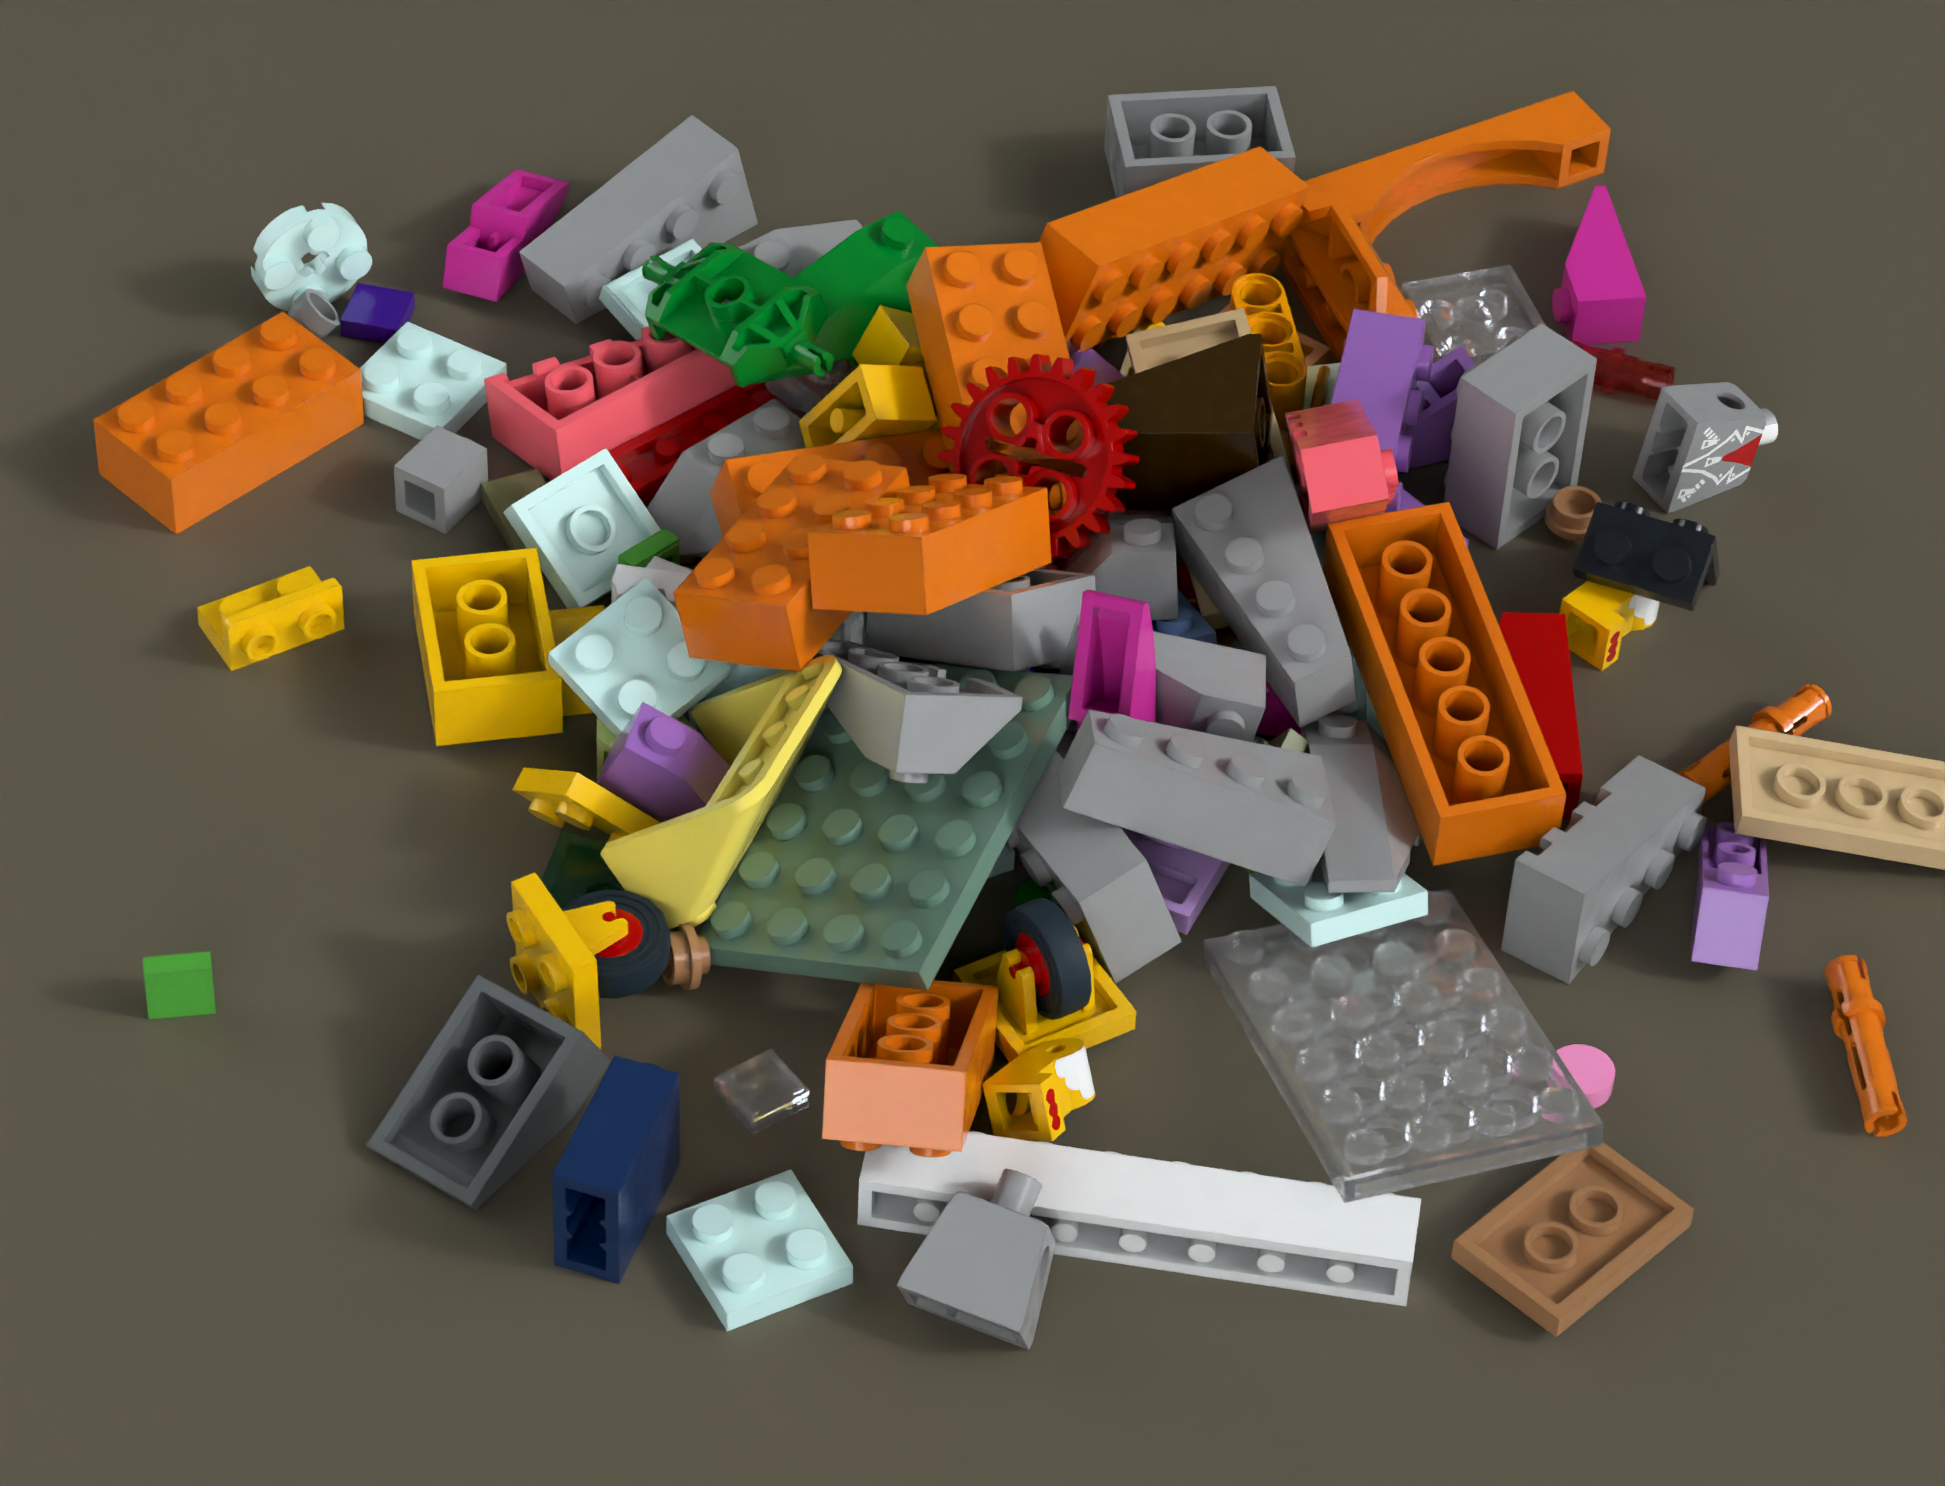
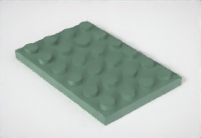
[699,661,1073,990]

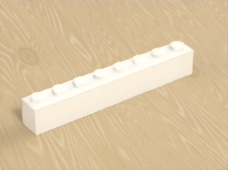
[857,1131,1421,1307]

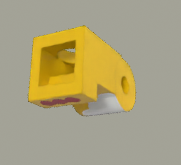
[1559,581,1660,671]
[982,1038,1096,1141]

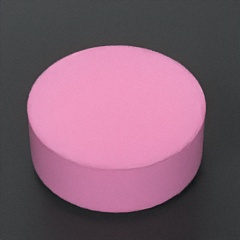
[1546,1044,1615,1110]

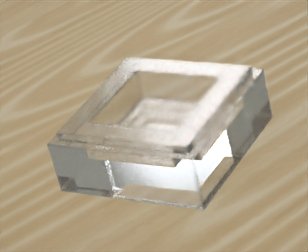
[715,1049,809,1135]

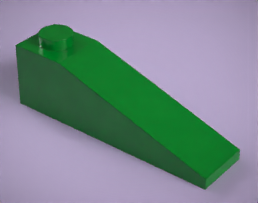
[752,210,939,384]

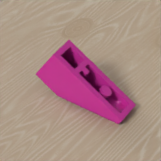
[1552,185,1646,346]

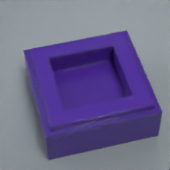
[340,283,415,343]

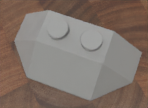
[647,399,807,565]

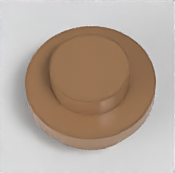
[1544,486,1602,541]
[662,923,711,990]

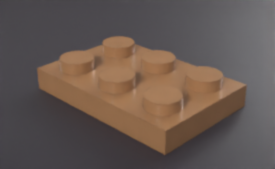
[1451,1132,1694,1337]

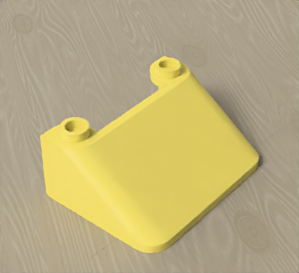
[600,655,843,929]

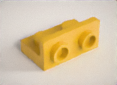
[197,566,345,671]

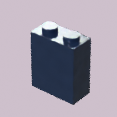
[552,1055,680,1284]

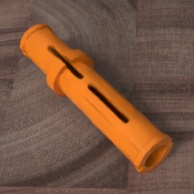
[1676,683,1832,806]
[1824,955,1908,1137]

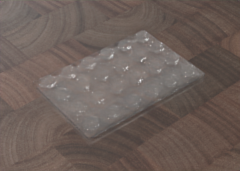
[1203,889,1604,1203]

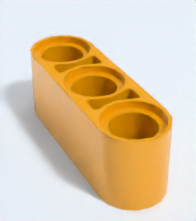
[1229,273,1307,430]

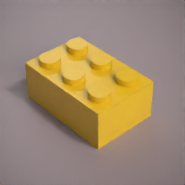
[411,548,563,746]

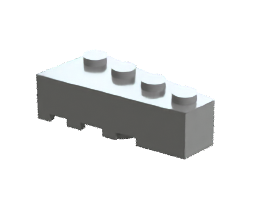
[1057,709,1338,887]

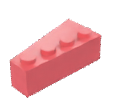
[484,326,736,481]
[1285,399,1399,535]

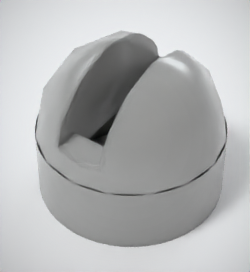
[288,289,340,339]

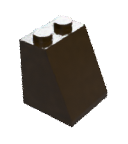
[1106,334,1273,511]

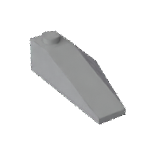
[1060,510,1179,621]
[812,639,1023,783]
[1301,714,1422,893]

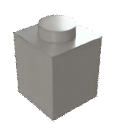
[394,425,488,534]

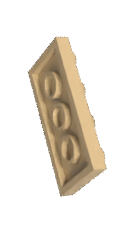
[1729,725,1945,870]

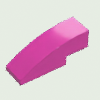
[443,169,569,302]
[1068,590,1156,734]

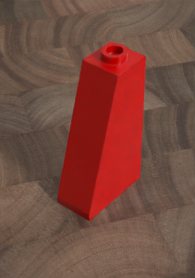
[1499,612,1583,819]

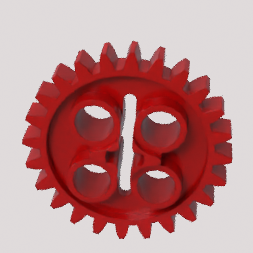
[937,354,1140,558]

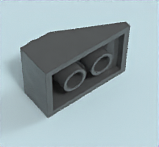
[366,974,611,1211]

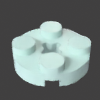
[251,203,372,311]

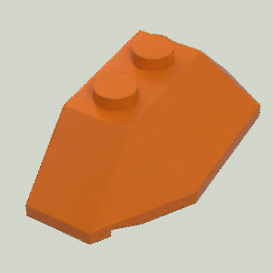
[1279,203,1418,363]

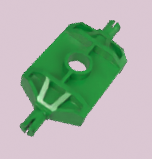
[642,242,834,388]

